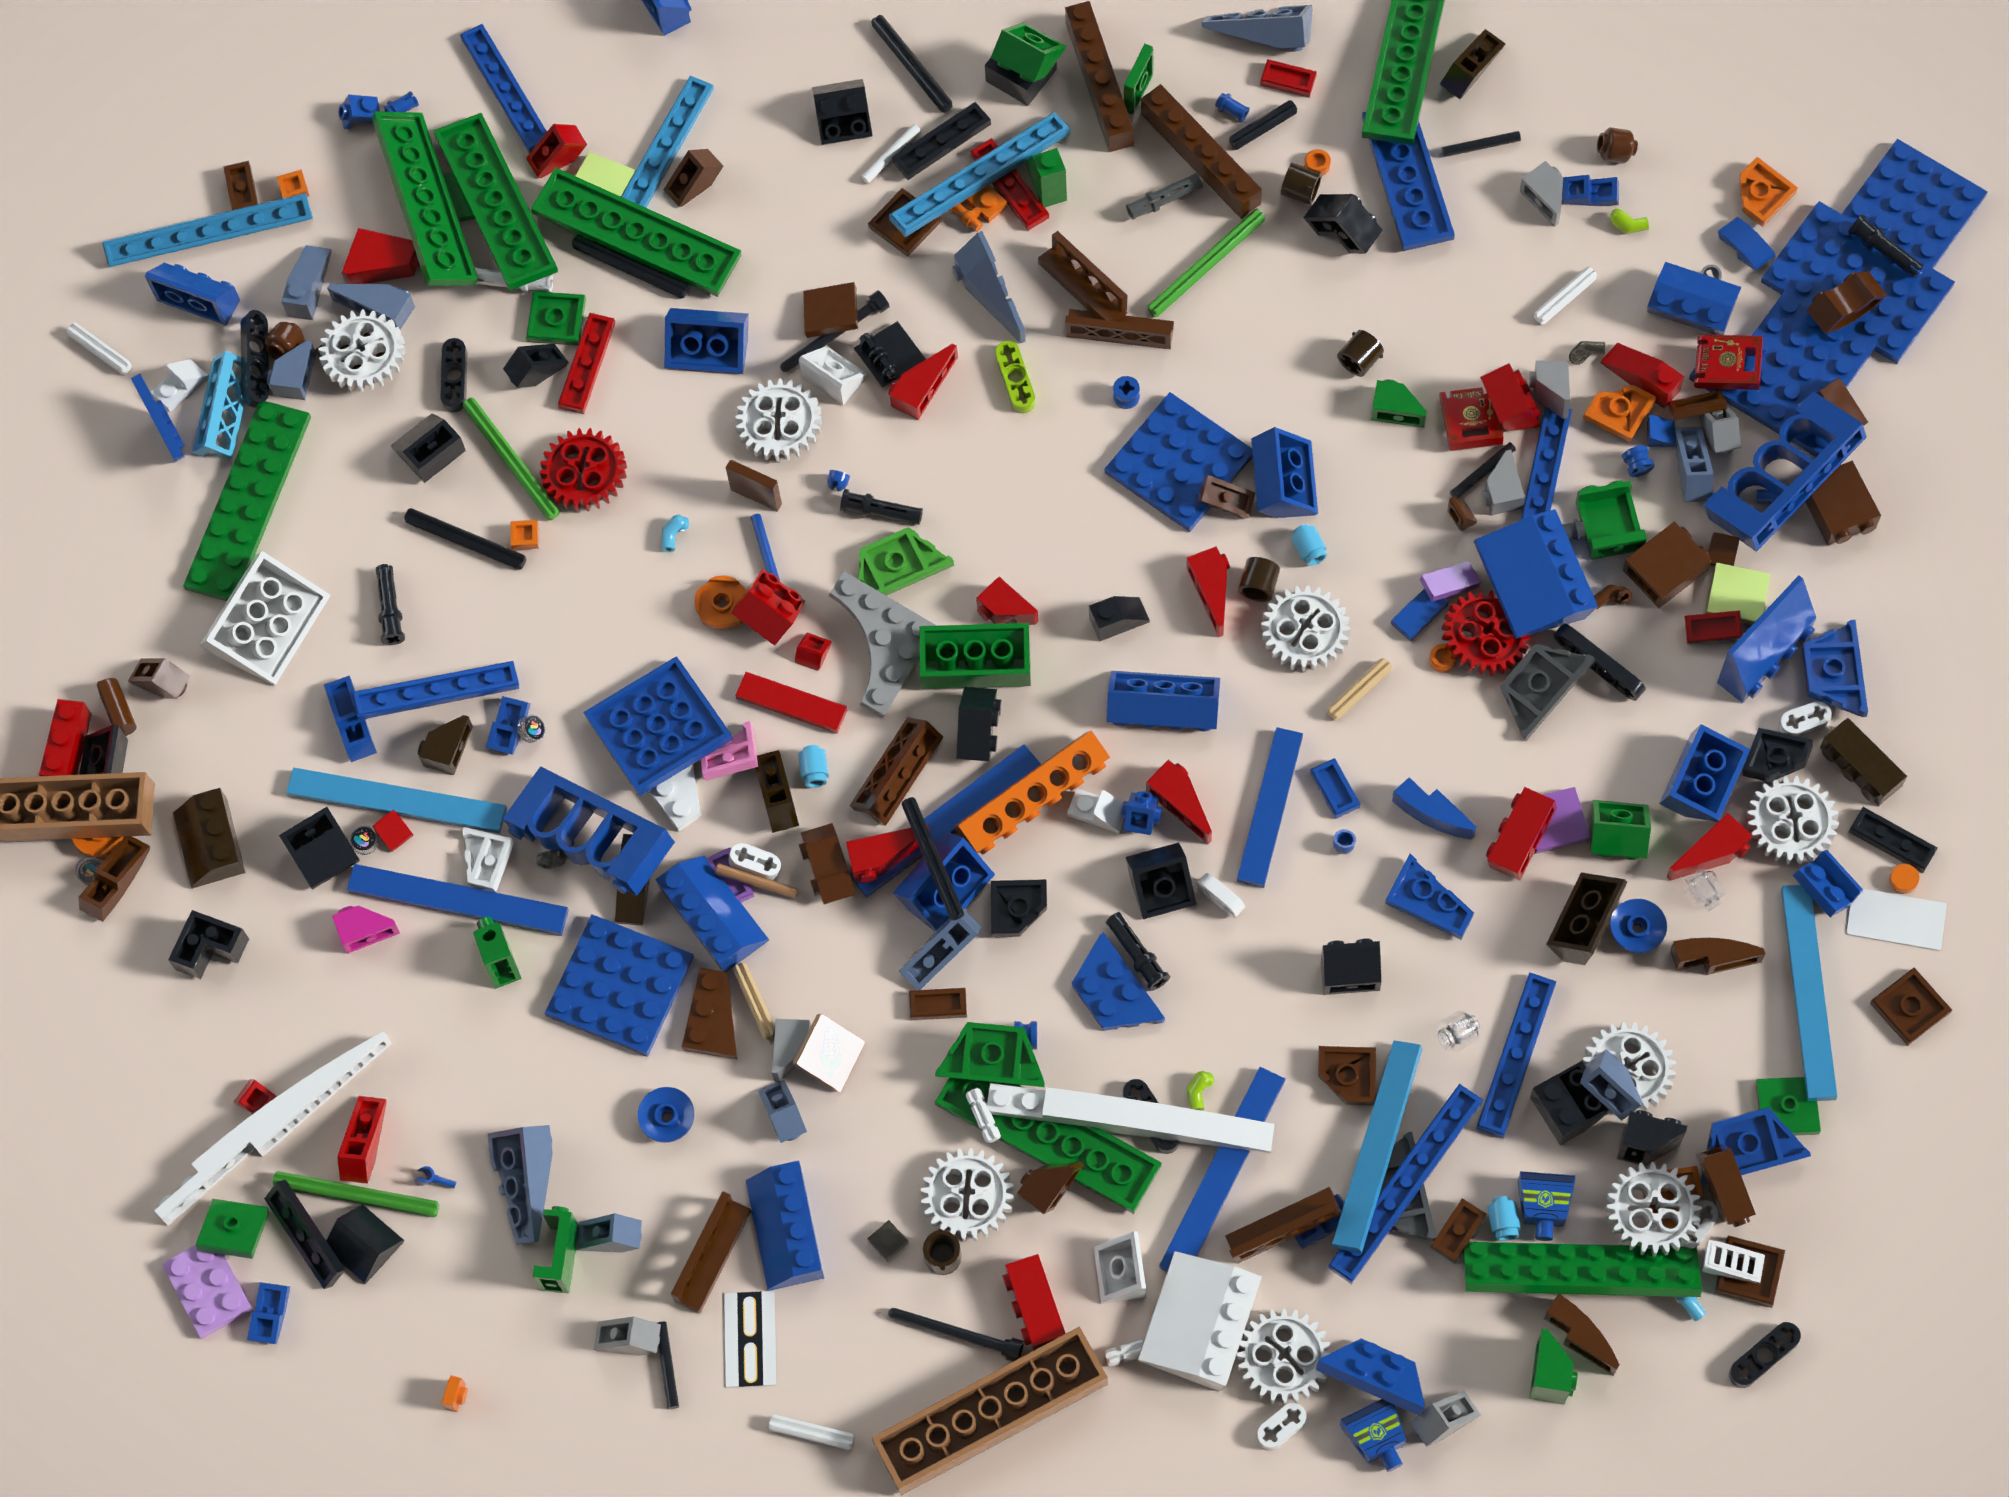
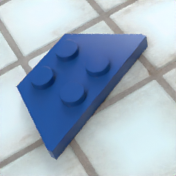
[131,374,185,462]
[1802,620,1868,717]
[1072,932,1165,1031]
[1701,1107,1811,1186]
[1315,1338,1425,1416]

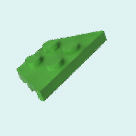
[858,527,954,596]

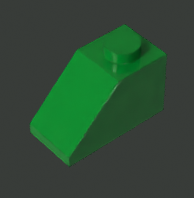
[1371,379,1427,428]

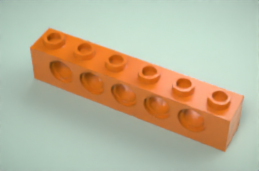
[954,730,1110,855]

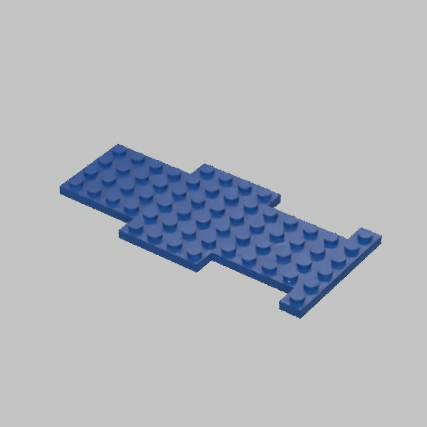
[1689,138,1988,457]

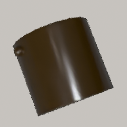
[1281,162,1322,205]
[1337,330,1384,377]
[1238,557,1280,602]
[923,1229,962,1275]

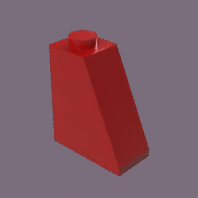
[342,228,420,284]

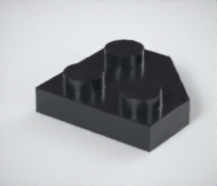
[1743,728,1813,782]
[991,879,1047,937]

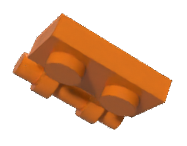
[948,185,1008,232]

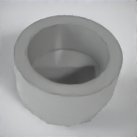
[1701,265,1722,280]

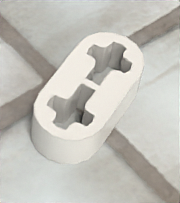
[1779,701,1832,737]
[728,843,781,880]
[1196,873,1245,918]
[1679,1200,1718,1249]
[1257,1403,1306,1450]

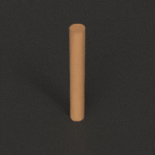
[715,863,798,899]

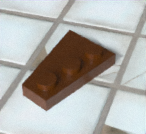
[682,968,738,1060]

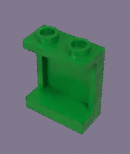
[1576,480,1647,560]
[532,1206,579,1293]

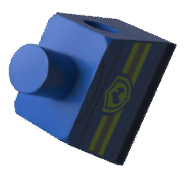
[1518,1171,1575,1241]
[1340,1399,1406,1472]

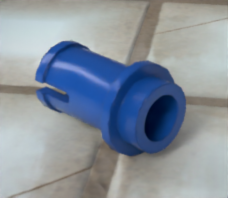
[384,91,419,112]
[1215,93,1250,122]

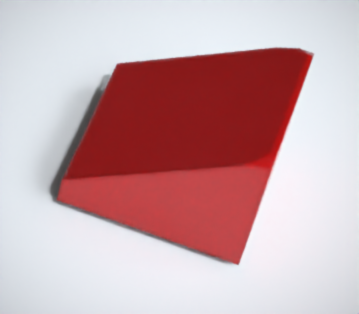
[795,633,832,671]
[372,810,414,852]
[234,1079,277,1114]

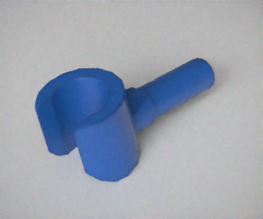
[414,1166,456,1188]

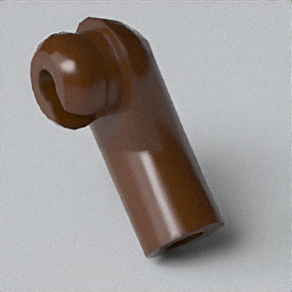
[1594,585,1632,609]

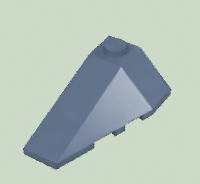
[1201,5,1313,52]
[952,231,1026,343]
[488,1125,553,1245]

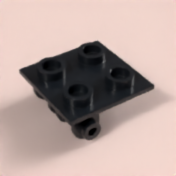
[854,321,926,388]

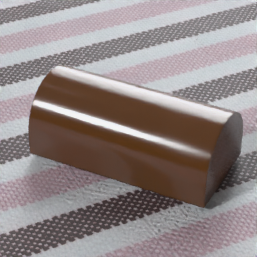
[96,678,137,736]

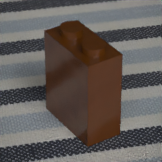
[1805,460,1881,545]
[1623,521,1711,608]
[1696,1145,1756,1227]

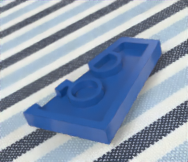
[1385,853,1474,940]

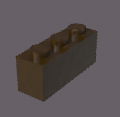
[1820,718,1907,806]

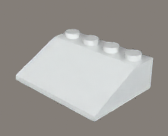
[200,551,331,685]
[1137,1251,1262,1391]

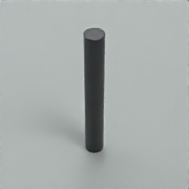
[1442,131,1521,157]
[1450,442,1516,498]
[657,1321,679,1409]

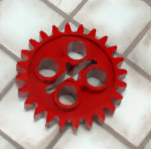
[540,428,627,512]
[1441,590,1531,676]

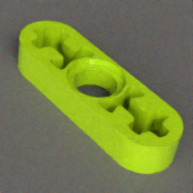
[996,341,1035,413]

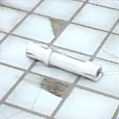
[475,267,553,292]

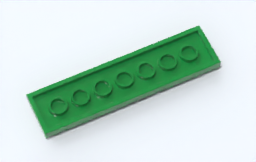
[1362,0,1445,145]
[372,111,478,286]
[433,112,558,291]
[531,167,741,297]
[183,401,311,601]
[935,1078,1162,1214]
[1463,1242,1702,1297]

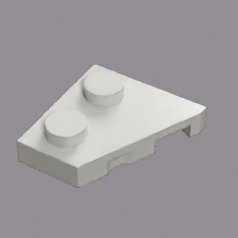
[648,764,702,832]
[462,827,515,892]

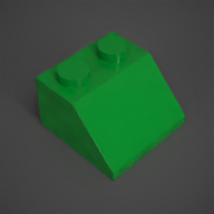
[991,22,1066,82]
[1590,800,1651,860]
[1529,1328,1578,1404]

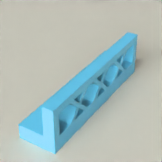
[192,351,252,459]

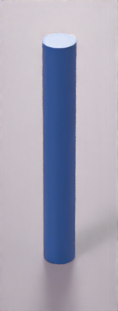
[750,514,780,581]

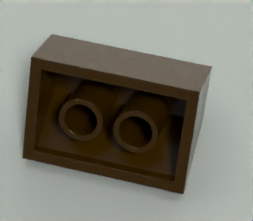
[173,788,246,889]
[1546,872,1627,965]

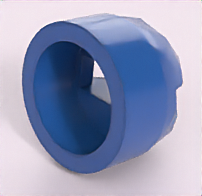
[827,470,850,491]
[1333,829,1356,854]

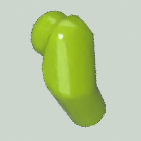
[1610,209,1649,234]
[1186,1071,1214,1111]

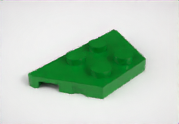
[935,1022,1045,1088]

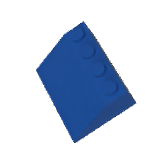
[1473,509,1598,639]
[1717,575,1816,703]

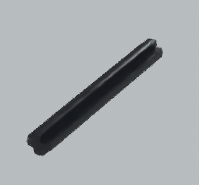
[871,15,953,113]
[572,234,689,299]
[404,508,527,570]
[901,797,964,921]

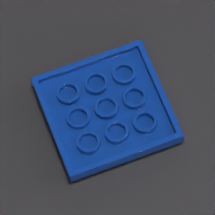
[1104,392,1253,532]
[583,656,733,797]
[545,914,694,1057]

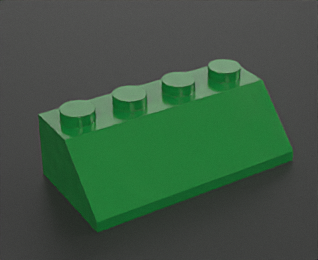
[919,623,1031,689]

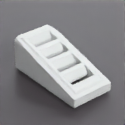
[1701,1240,1765,1284]

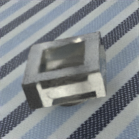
[867,1220,908,1262]

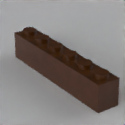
[1065,1,1134,152]
[1141,84,1262,219]

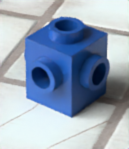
[1121,791,1162,835]

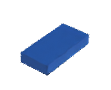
[1391,589,1449,641]
[1310,758,1360,819]

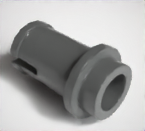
[1562,519,1586,541]

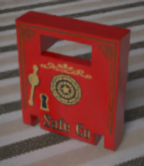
[1694,335,1763,390]
[1439,387,1504,451]

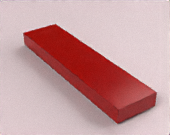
[970,138,1049,231]
[558,313,616,414]
[735,672,847,734]

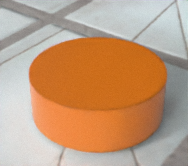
[1304,149,1331,176]
[1429,644,1457,673]
[1889,864,1919,894]

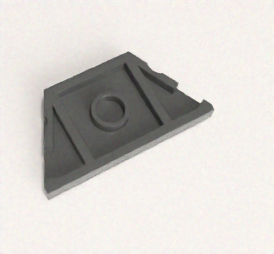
[1500,644,1595,741]
[1380,1132,1436,1241]

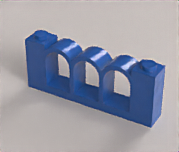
[1704,391,1867,552]
[503,766,675,896]

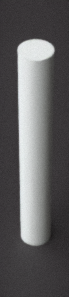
[861,124,921,184]

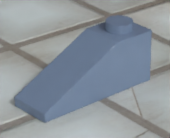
[281,245,332,320]
[327,284,415,330]
[1675,427,1714,502]
[899,908,981,990]

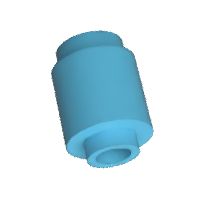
[1291,524,1327,566]
[798,745,829,788]
[1487,1196,1521,1241]

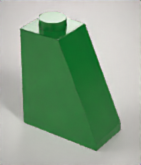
[1026,148,1067,207]

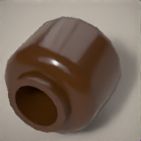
[1597,127,1638,163]
[265,322,305,360]

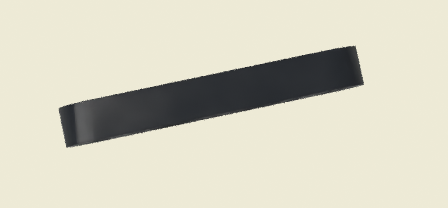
[240,310,269,407]
[1553,623,1646,701]

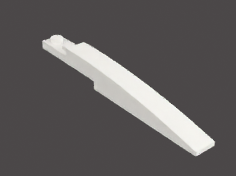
[154,1031,392,1225]
[987,1083,1274,1153]

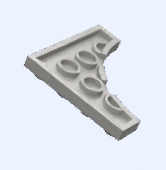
[829,571,937,718]

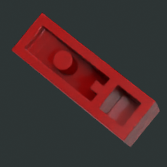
[888,343,958,420]
[1600,343,1684,409]
[1186,546,1230,637]
[1146,759,1212,844]
[1667,813,1753,881]
[846,824,930,883]
[337,1096,387,1184]

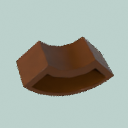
[1806,271,1887,334]
[799,823,856,905]

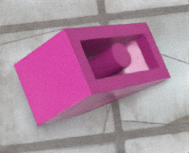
[332,905,400,953]

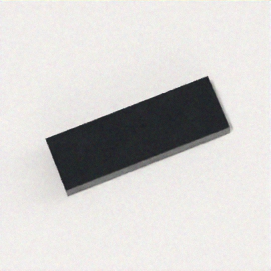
[1848,807,1938,873]

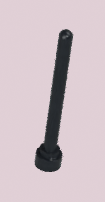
[780,290,890,372]
[888,1308,1024,1362]

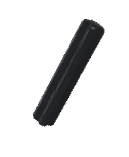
[1229,100,1297,150]

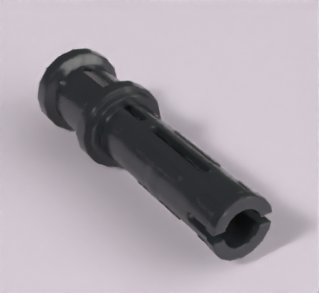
[1848,214,1924,278]
[840,489,923,525]
[376,564,405,645]
[1105,912,1171,991]

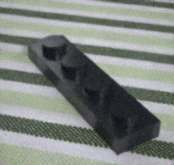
[892,102,991,180]
[264,1179,345,1289]

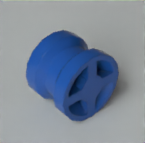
[1113,376,1140,409]
[1622,445,1655,477]
[1014,1021,1037,1049]

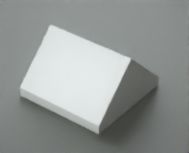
[799,346,868,405]
[1094,1231,1146,1303]

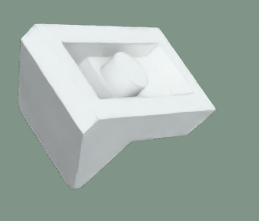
[151,359,209,412]
[1067,788,1125,834]

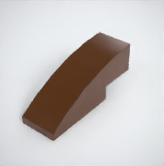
[78,836,150,922]
[1670,937,1765,975]
[1544,1294,1620,1376]

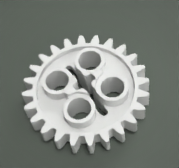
[319,310,406,392]
[735,378,822,462]
[1261,585,1350,672]
[1746,776,1839,865]
[1582,1022,1676,1112]
[921,1148,1014,1242]
[1605,1162,1702,1257]
[1237,1308,1331,1405]

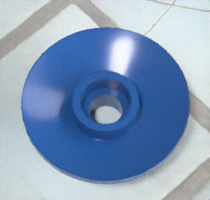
[1610,899,1667,953]
[638,1087,695,1143]

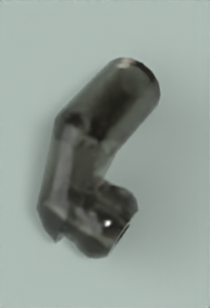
[1569,341,1605,365]
[536,842,574,869]

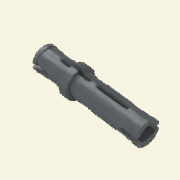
[1126,173,1203,220]

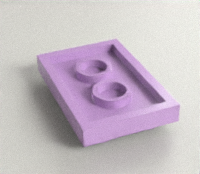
[162,1245,253,1339]

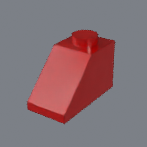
[526,124,587,178]
[976,577,1039,625]

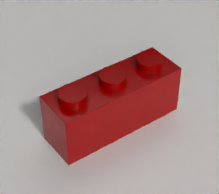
[39,699,92,776]
[1486,787,1557,881]
[1002,1254,1066,1351]

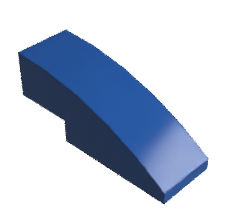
[324,675,377,762]
[1392,777,1477,840]

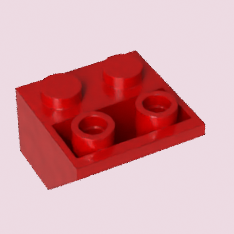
[1480,363,1541,431]
[731,568,805,646]

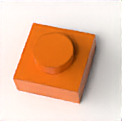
[277,169,310,198]
[511,520,539,550]
[442,1375,468,1412]

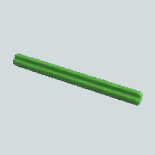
[1147,209,1265,317]
[462,397,559,521]
[273,1171,439,1217]

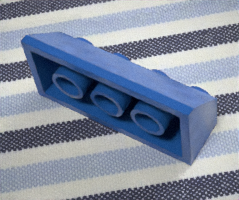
[1106,671,1220,732]
[655,855,769,972]
[746,1160,824,1291]

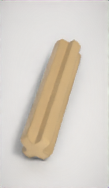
[1327,658,1392,721]
[733,962,775,1040]

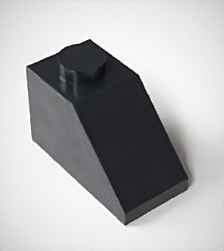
[503,344,569,388]
[1089,596,1150,642]

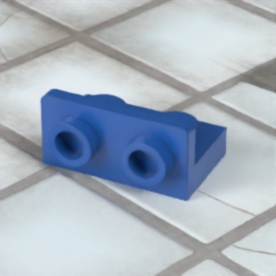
[1793,850,1863,918]

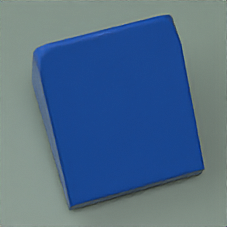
[1647,415,1675,447]

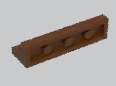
[1038,231,1128,321]
[1065,309,1174,349]
[849,717,943,826]
[1225,1187,1342,1263]
[671,1191,751,1313]

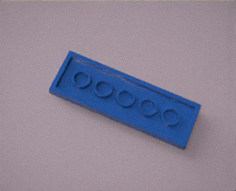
[1362,112,1455,251]

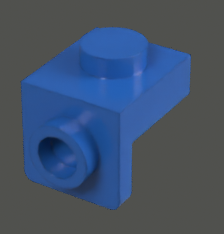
[338,94,380,130]

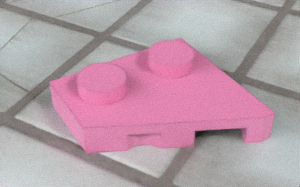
[701,721,758,781]

